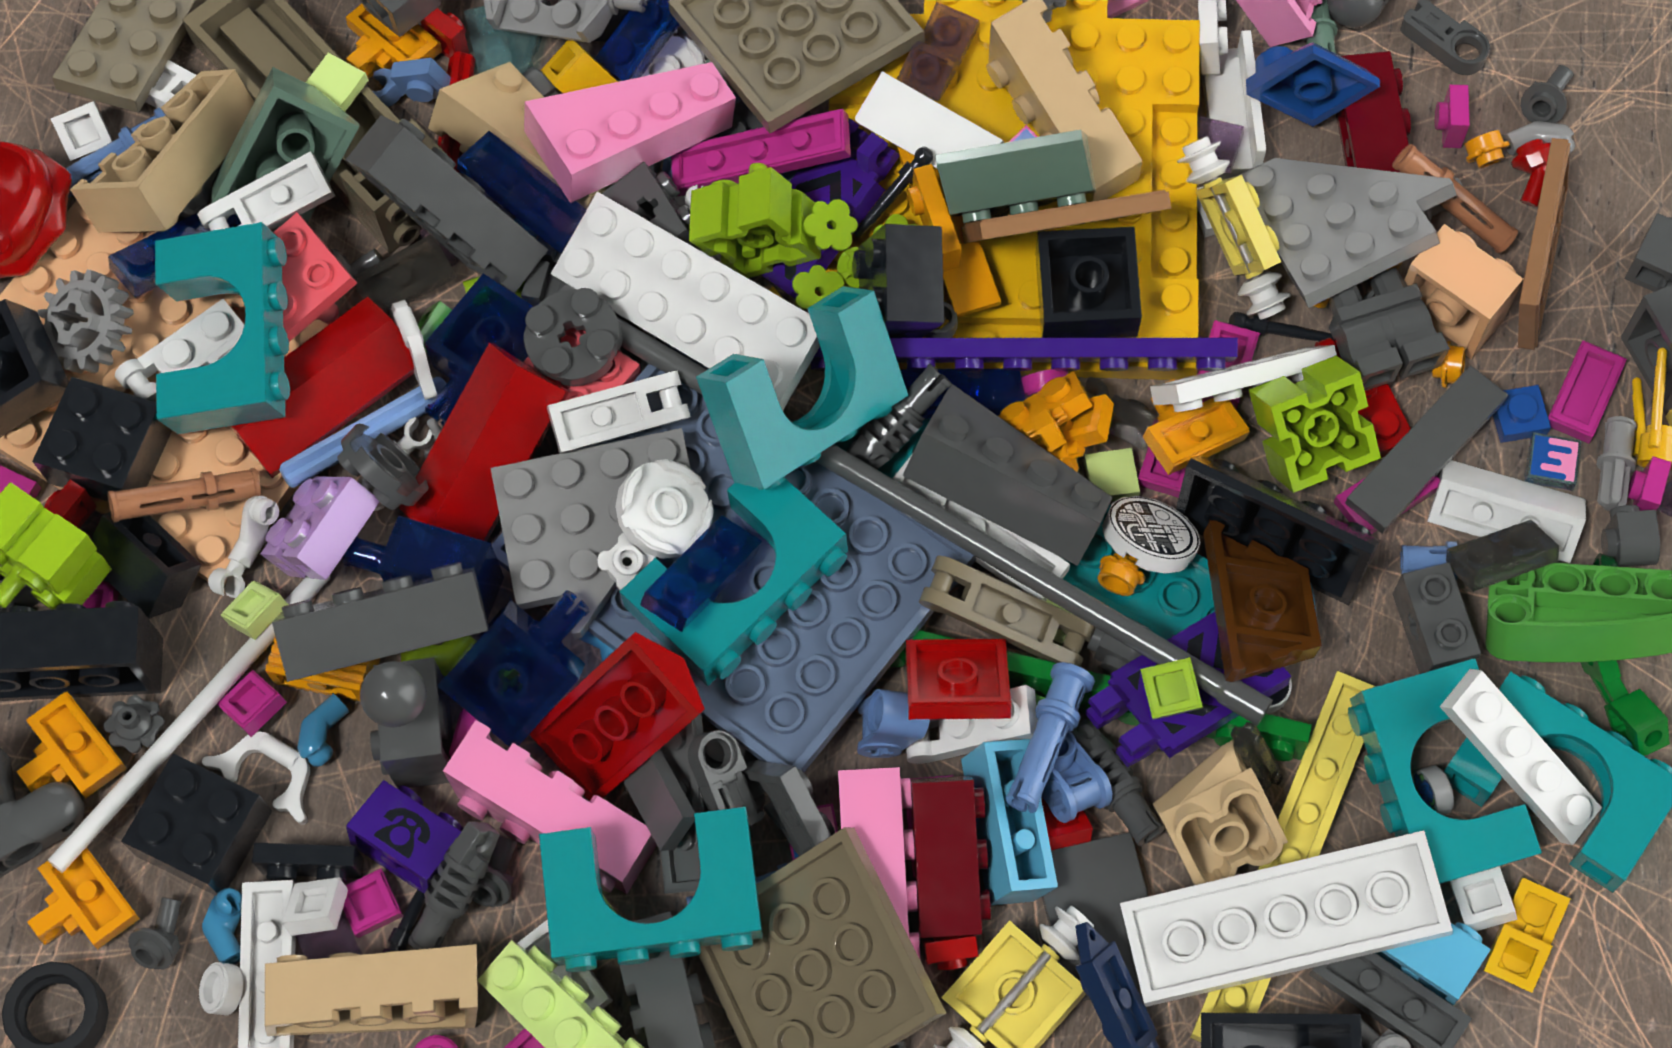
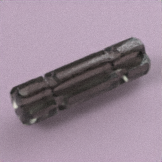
[1231,722,1283,790]

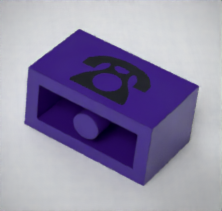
[346,780,463,893]

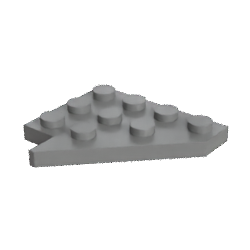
[1241,158,1457,308]
[491,428,691,640]

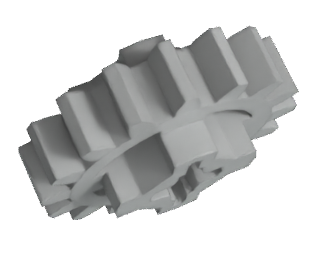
[37,269,134,374]

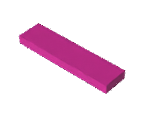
[671,108,851,197]

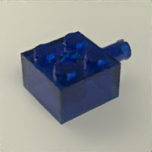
[424,273,534,426]
[343,515,504,621]
[438,590,590,747]

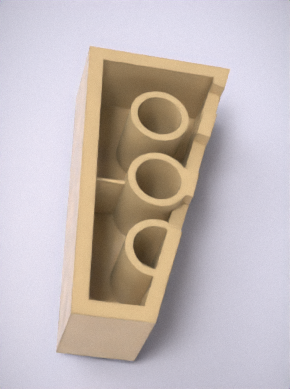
[428,62,616,229]
[70,69,254,233]

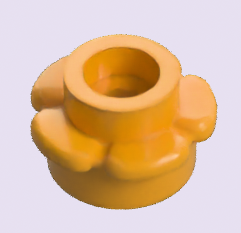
[1464,130,1510,169]
[1432,341,1465,388]
[1097,553,1145,596]

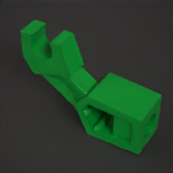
[1580,660,1670,756]

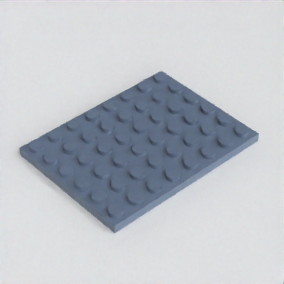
[486,343,976,772]

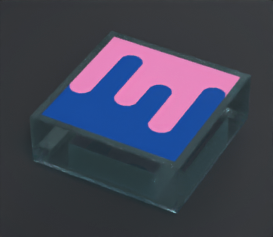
[1524,432,1581,491]

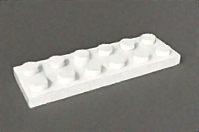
[551,191,820,411]
[1120,830,1453,1007]

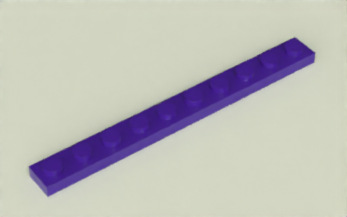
[811,338,1238,371]

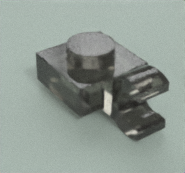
[1085,377,1157,451]

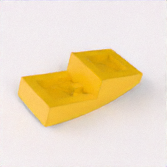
[1483,877,1571,993]

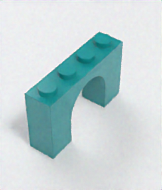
[155,222,290,434]
[696,286,908,490]
[619,478,848,686]
[1348,658,1542,884]
[1444,671,1672,893]
[539,807,763,972]

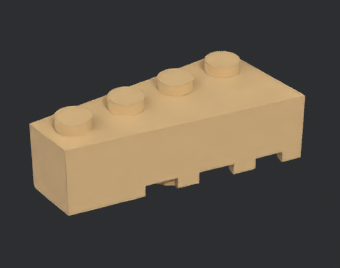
[986,0,1142,202]
[265,944,478,1036]

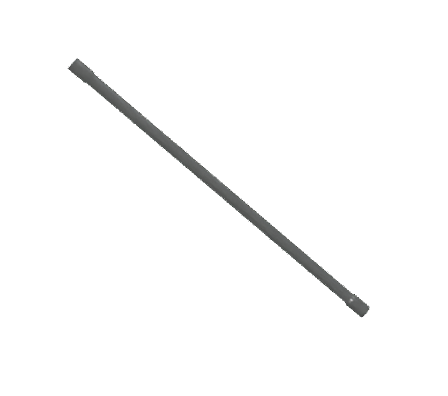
[559,285,1273,726]

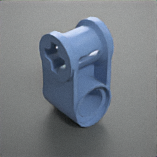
[857,689,930,758]
[1041,732,1113,823]

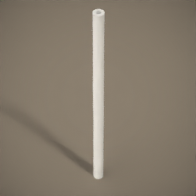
[47,576,330,873]

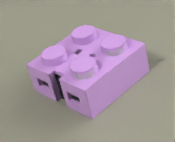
[260,476,380,580]

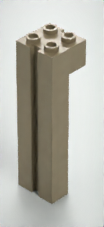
[182,0,448,254]

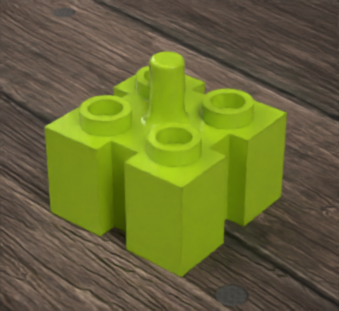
[689,163,821,278]
[1249,355,1381,493]
[0,482,112,610]

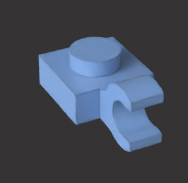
[372,58,451,107]

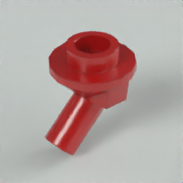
[1511,139,1551,207]

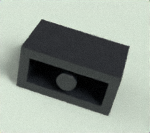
[91,512,202,619]

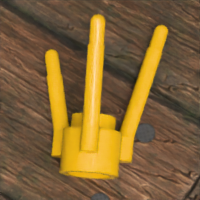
[1632,347,1672,470]

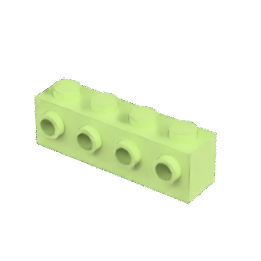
[477,940,644,1048]

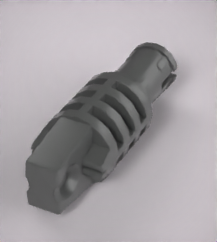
[846,363,952,470]
[1070,719,1165,846]
[408,822,500,950]

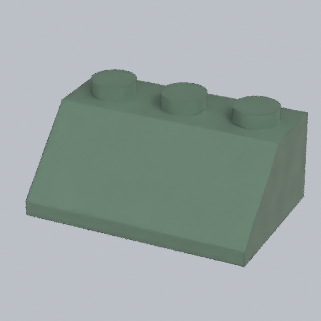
[212,67,359,232]
[935,129,1096,223]

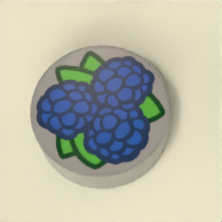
[1413,765,1454,815]

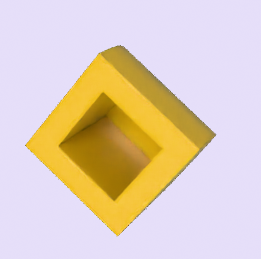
[541,40,618,93]

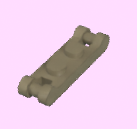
[919,555,1095,667]

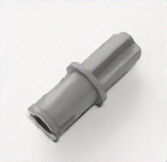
[1596,416,1637,511]

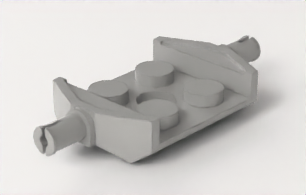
[484,0,647,43]

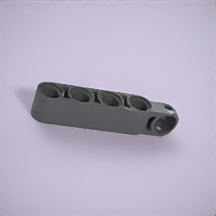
[0,782,85,878]

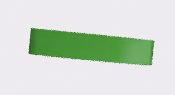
[1485,560,1672,662]

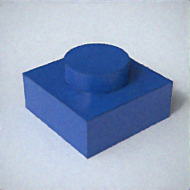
[1493,385,1551,443]

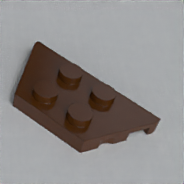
[1203,520,1322,682]

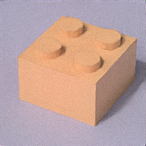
[1404,224,1524,360]

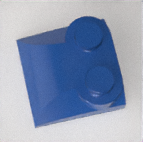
[1246,42,1380,127]

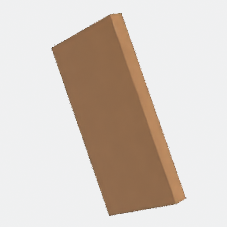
[1518,138,1571,350]
[961,190,1171,244]

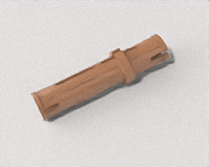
[1392,144,1518,253]
[108,468,261,523]

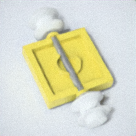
[1177,136,1291,320]
[933,905,1094,1048]

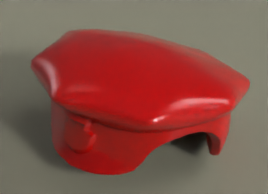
[0,141,72,278]

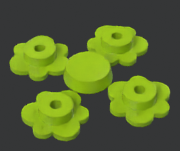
[792,199,916,310]

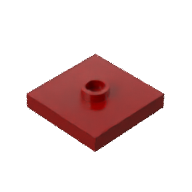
[906,639,1011,720]

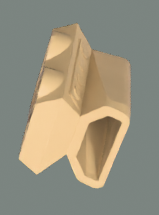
[1152,740,1288,885]

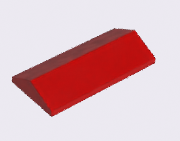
[229,297,414,478]
[399,343,570,558]
[527,632,705,801]

